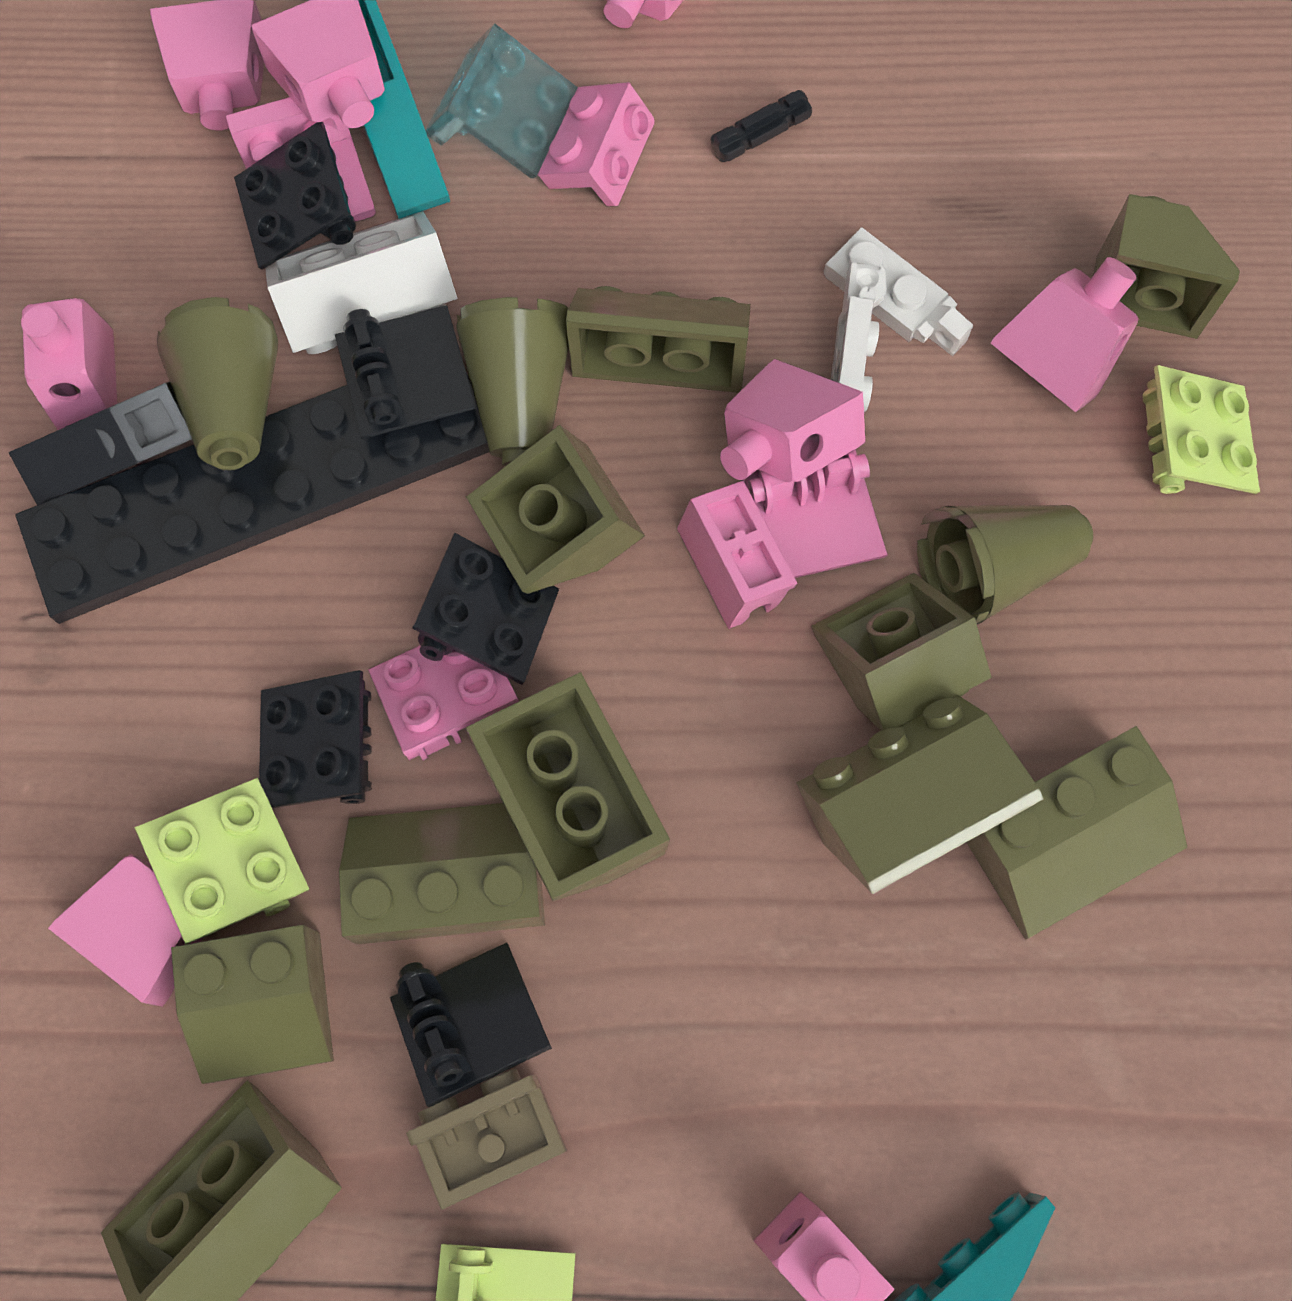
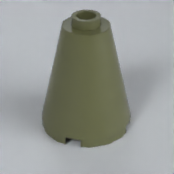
[157,297,278,470]
[456,297,569,466]
[917,505,1093,624]

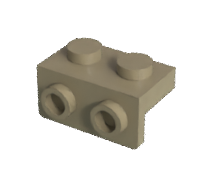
[406,1068,567,1210]

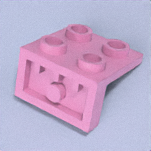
[226,97,376,222]

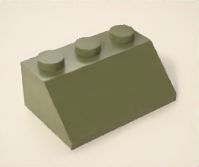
[566,286,751,393]
[466,672,670,901]
[796,695,1043,894]
[966,726,1188,940]
[339,803,545,944]
[101,1080,342,1301]

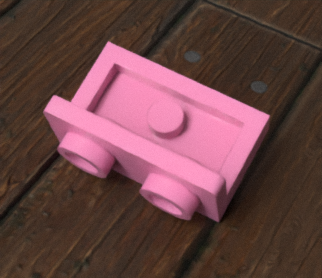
[538,82,654,206]

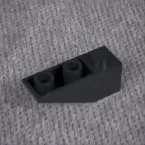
[8,382,192,505]

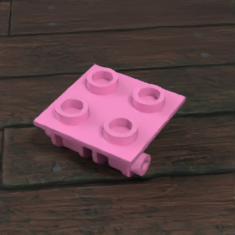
[743,450,887,578]
[368,645,519,760]

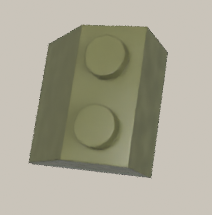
[1093,194,1240,339]
[466,425,645,594]
[811,573,992,731]
[171,925,334,1084]

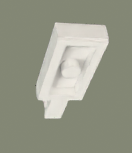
[824,227,973,356]
[831,262,887,412]

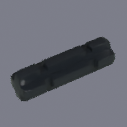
[710,90,812,162]

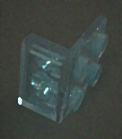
[425,23,578,178]

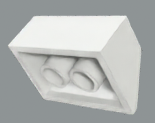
[265,211,458,354]

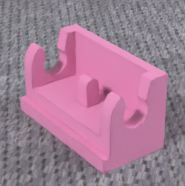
[677,481,797,629]

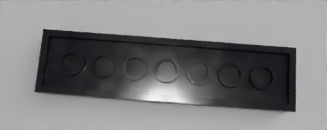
[15,370,489,624]

